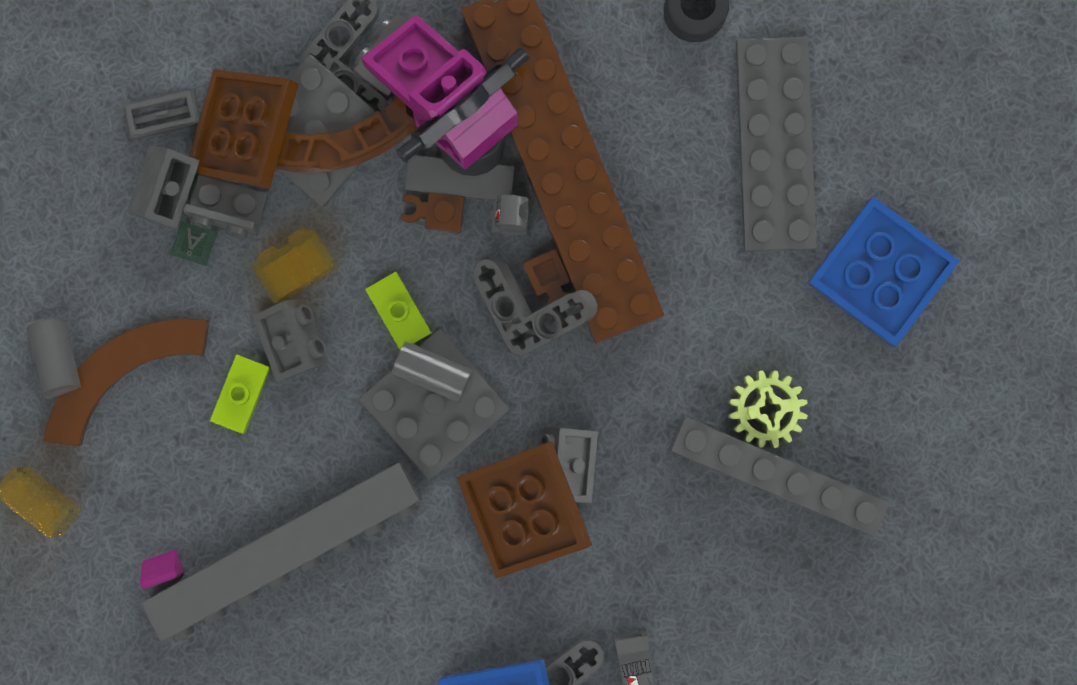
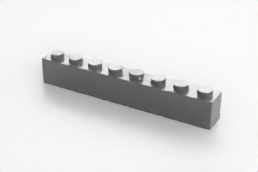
[140,462,422,643]

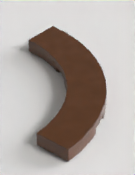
[276,95,417,173]
[43,318,210,446]

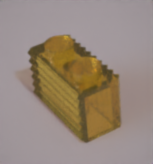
[252,228,339,304]
[0,466,81,539]

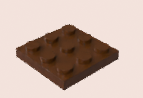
[189,69,299,189]
[457,441,592,578]

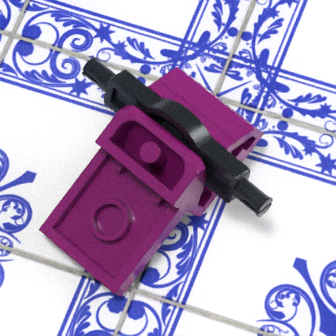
[361,14,529,170]

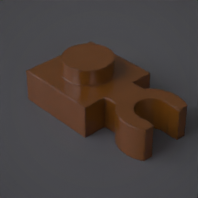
[401,192,465,233]
[523,249,574,317]

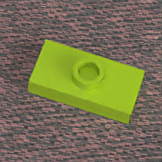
[365,272,432,350]
[210,354,271,434]

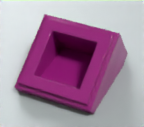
[140,550,184,589]

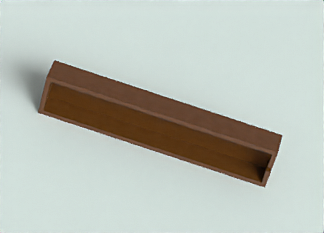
[461,0,664,344]

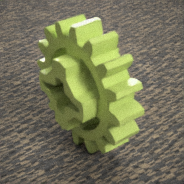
[728,370,808,448]

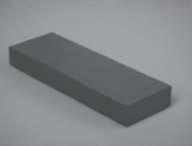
[405,155,515,201]

